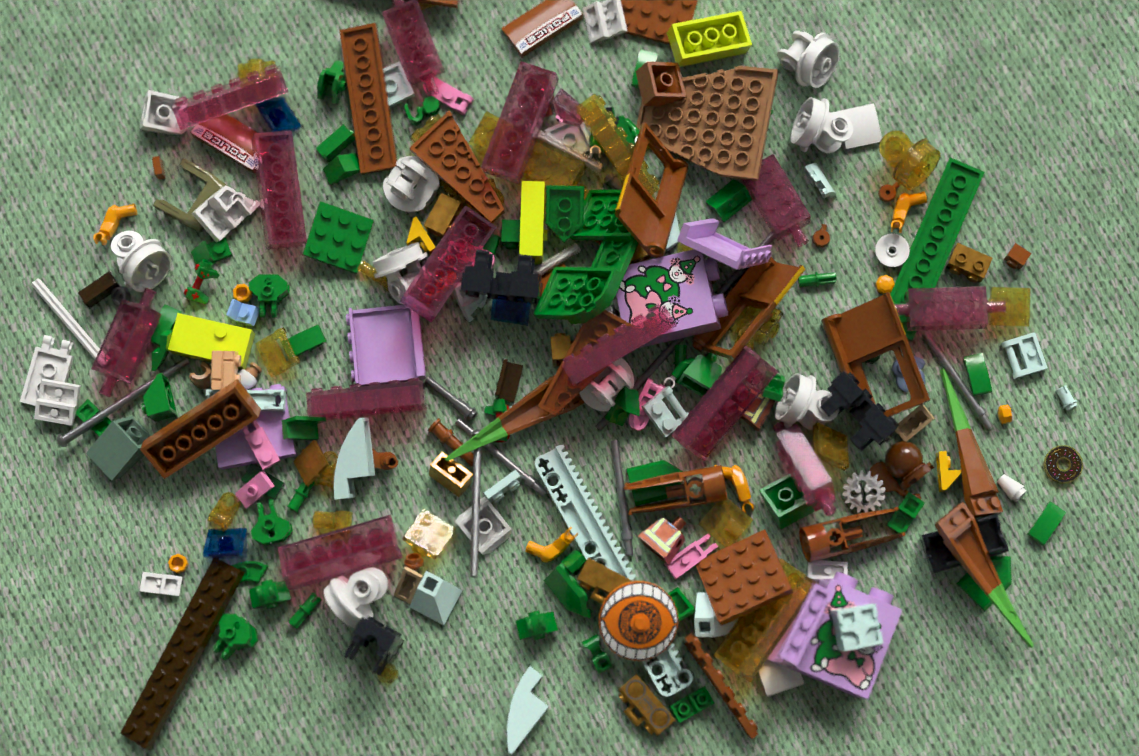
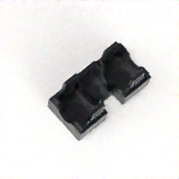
[461,250,543,304]
[820,371,900,452]
[920,514,1009,574]
[344,616,404,676]

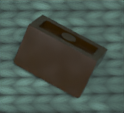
[78,271,120,309]
[495,358,523,403]

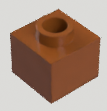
[1004,243,1032,270]

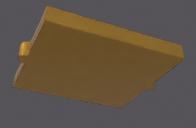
[293,440,329,486]

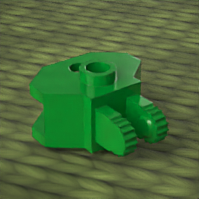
[317,60,346,104]
[249,274,290,318]
[251,499,293,546]
[249,579,292,609]
[515,610,558,640]
[212,614,258,661]

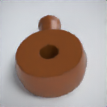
[878,182,900,202]
[812,224,830,247]

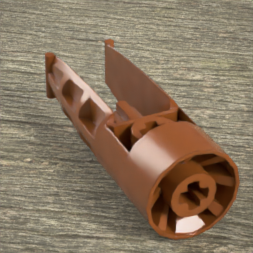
[624,465,728,515]
[799,507,906,562]

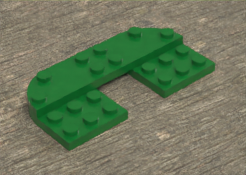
[533,190,638,324]

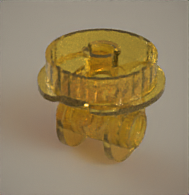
[879,131,940,190]

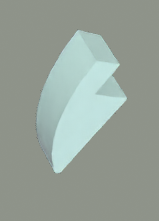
[334,418,375,500]
[507,666,549,754]

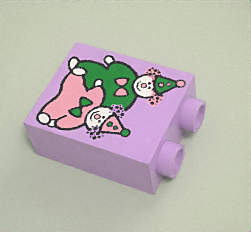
[616,249,728,350]
[786,572,902,699]

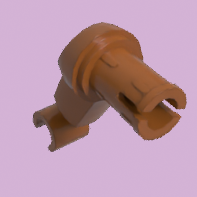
[372,448,398,470]

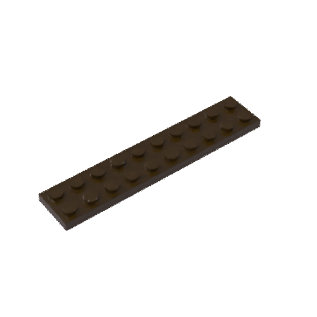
[120,557,245,751]

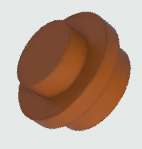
[404,553,424,570]

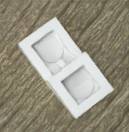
[140,572,182,596]

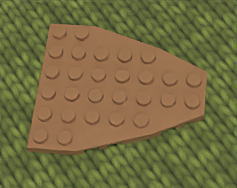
[637,66,779,181]

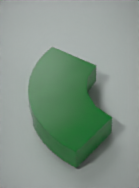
[231,561,269,584]

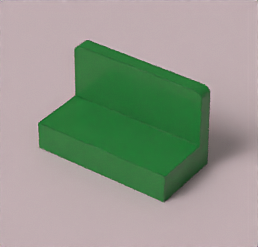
[315,124,356,163]
[706,179,753,222]
[282,416,326,441]

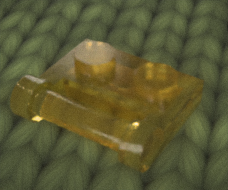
[255,327,300,377]

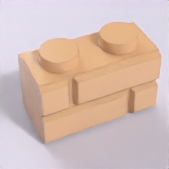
[211,351,241,390]

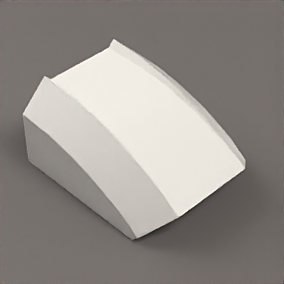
[140,90,190,135]
[455,497,512,555]

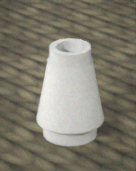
[997,474,1026,502]

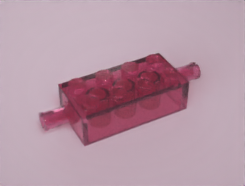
[382,0,446,97]
[741,154,811,247]
[894,286,1006,331]
[91,288,162,397]
[773,422,837,516]

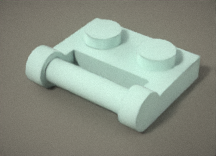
[1001,332,1048,379]
[642,386,691,437]

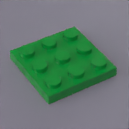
[302,201,374,274]

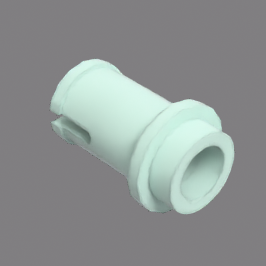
[1055,385,1077,411]

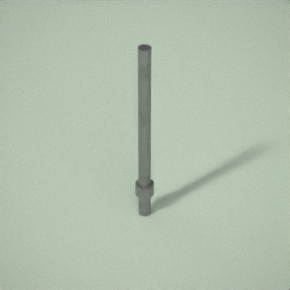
[922,331,993,430]
[455,418,548,497]
[611,440,634,556]

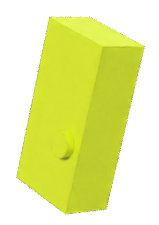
[667,11,752,67]
[519,181,548,265]
[168,313,255,370]

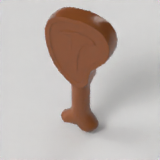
[868,462,921,500]

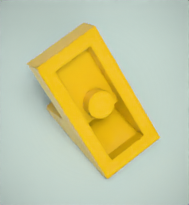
[407,217,437,255]
[936,451,962,492]

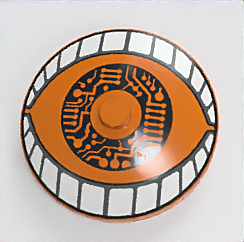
[598,581,678,661]

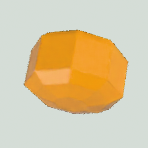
[875,275,894,295]
[233,284,252,303]
[997,404,1012,424]
[168,554,189,574]

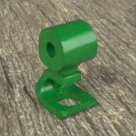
[404,96,440,126]
[581,634,613,674]

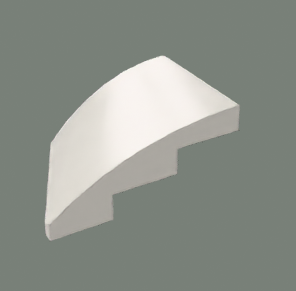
[192,186,261,242]

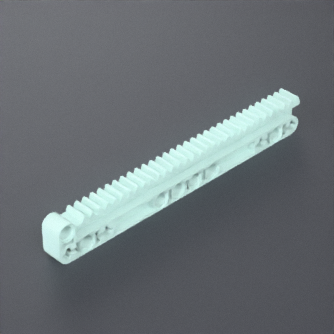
[535,445,693,697]

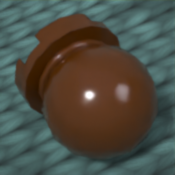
[885,441,934,491]

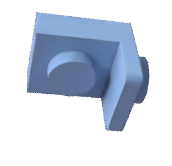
[226,299,260,326]

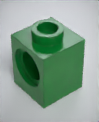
[501,220,520,249]

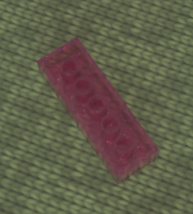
[481,61,559,185]
[172,64,289,130]
[251,131,307,250]
[400,205,497,323]
[561,304,676,385]
[671,345,779,461]
[306,378,427,420]
[278,514,403,591]

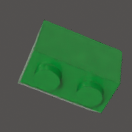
[142,373,178,422]
[759,472,815,530]

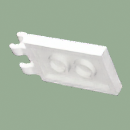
[20,335,74,406]

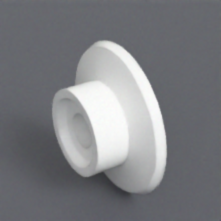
[875,234,910,267]

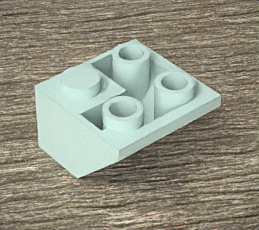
[410,571,462,625]
[694,592,739,637]

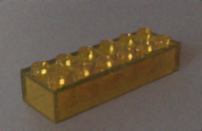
[573,94,660,195]
[468,111,587,188]
[713,558,818,682]

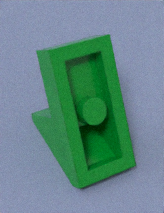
[191,237,233,265]
[605,386,640,426]

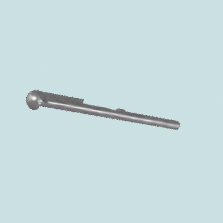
[56,357,190,447]
[470,429,482,578]

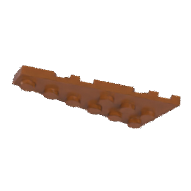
[410,110,505,225]
[538,310,645,415]
[682,633,758,739]

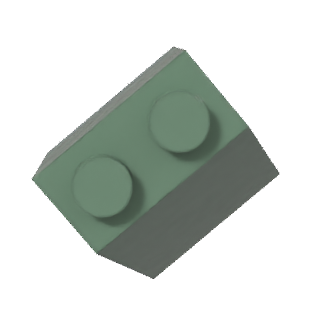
[86,416,151,481]

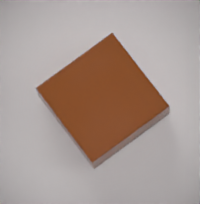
[152,156,166,180]

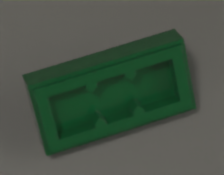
[241,464,285,500]

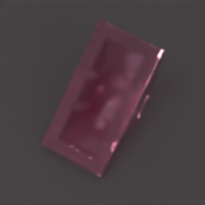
[551,88,590,126]

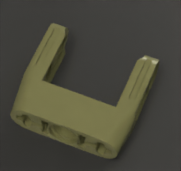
[153,158,229,232]

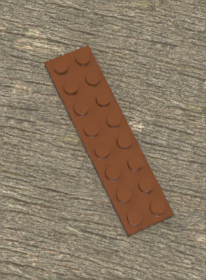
[339,23,398,175]

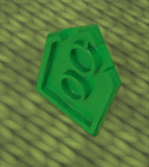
[545,185,584,243]
[626,460,683,506]
[956,556,1012,612]
[543,563,591,618]

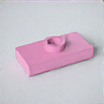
[235,470,274,509]

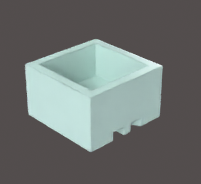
[831,603,884,651]

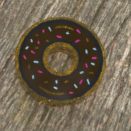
[1043,445,1083,484]

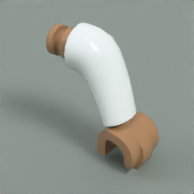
[189,362,262,390]

